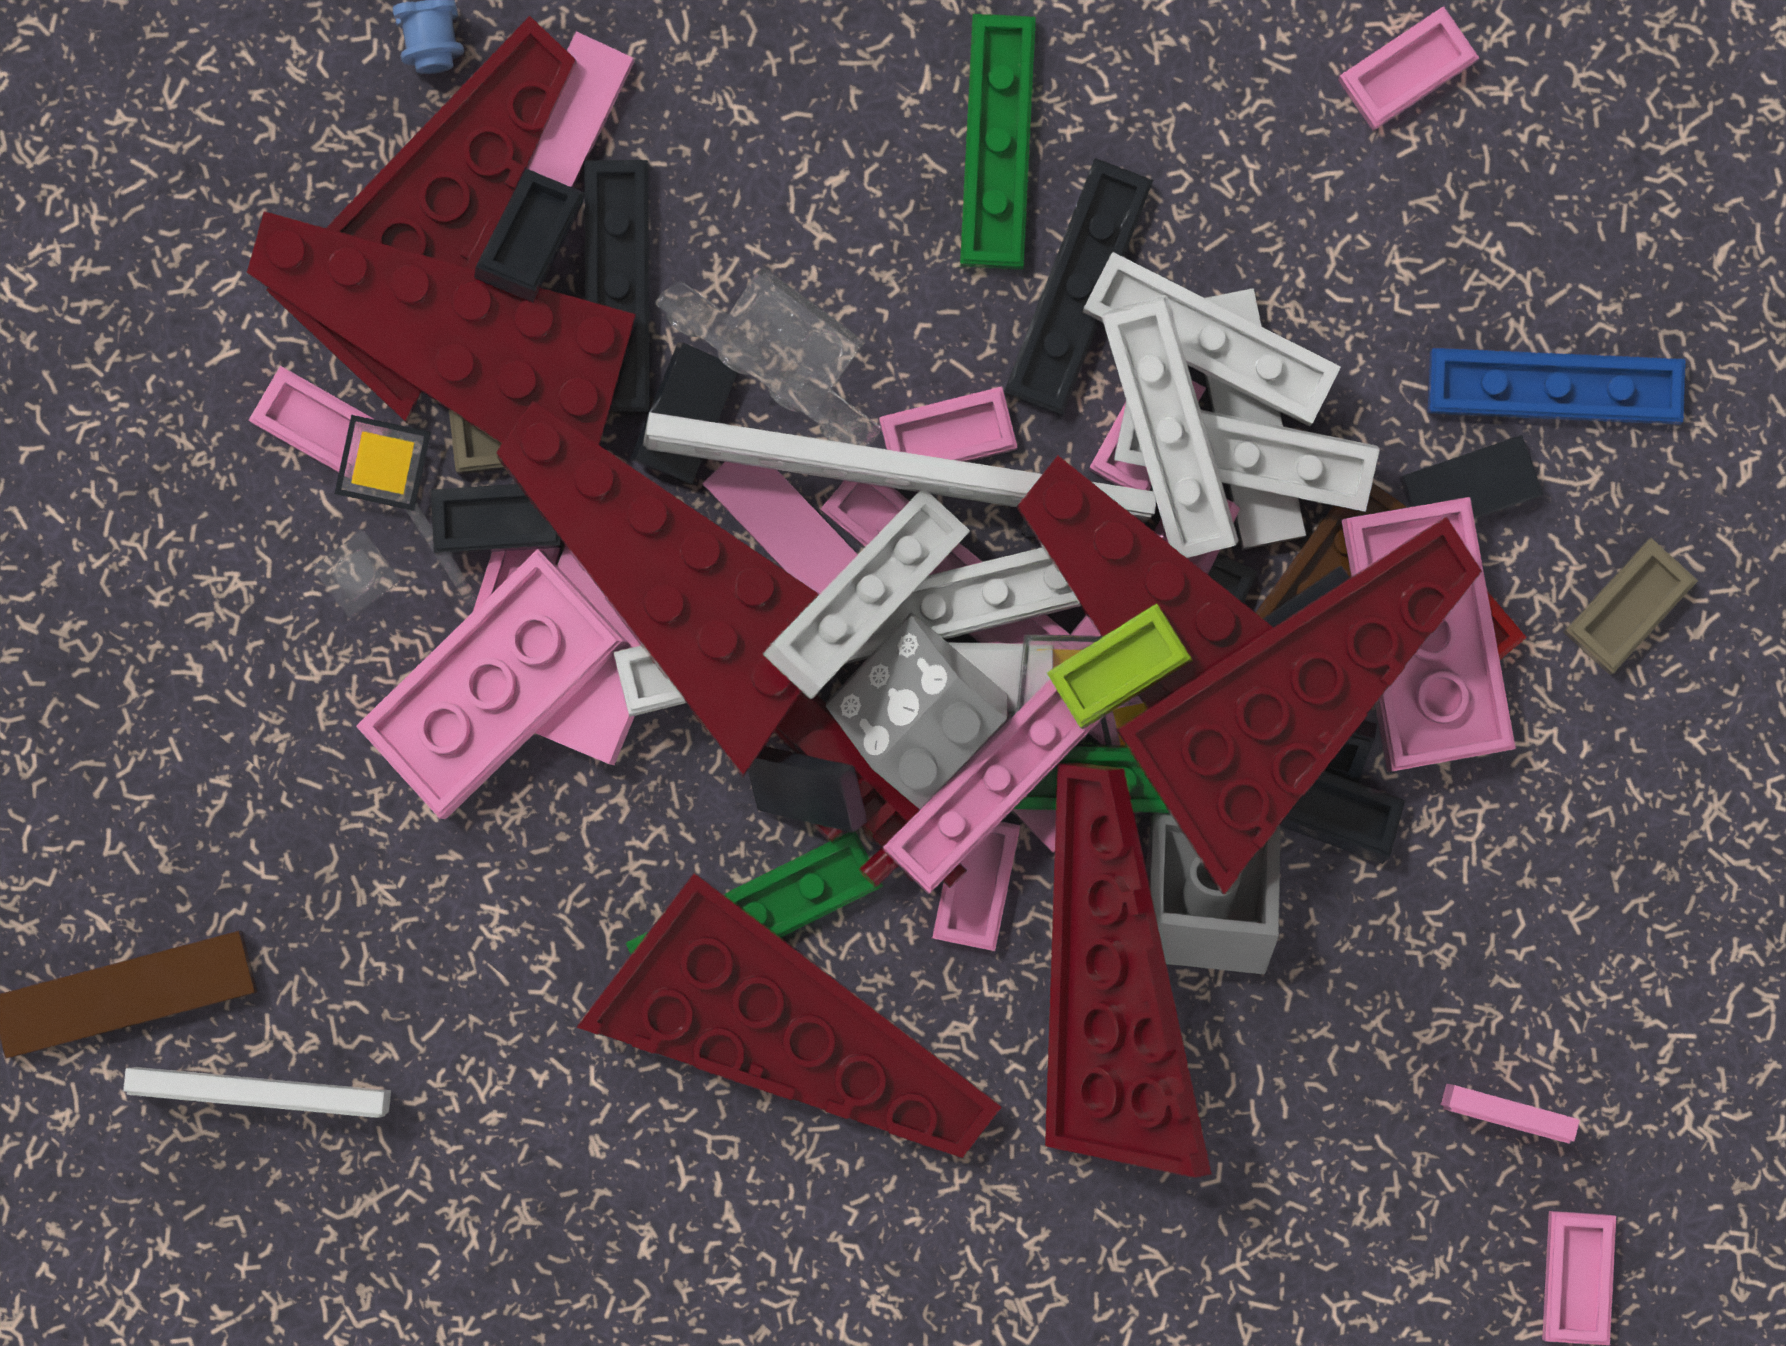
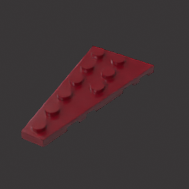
[266,16,576,423]
[247,211,635,445]
[496,401,820,778]
[1016,455,1273,709]
[1116,516,1482,895]
[1045,762,1211,1177]
[576,872,1001,1158]

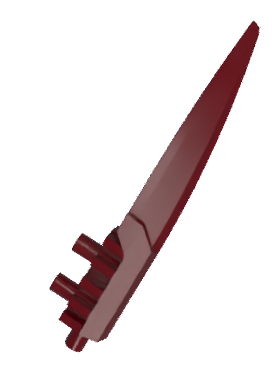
[774,692,968,888]

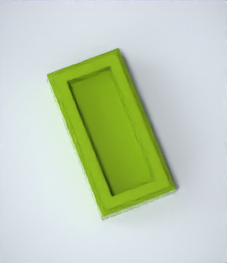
[1047,604,1193,729]

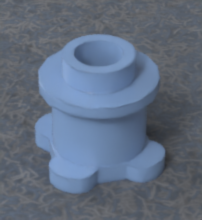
[392,0,464,74]

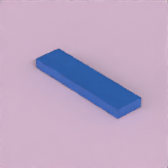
[1428,348,1685,425]

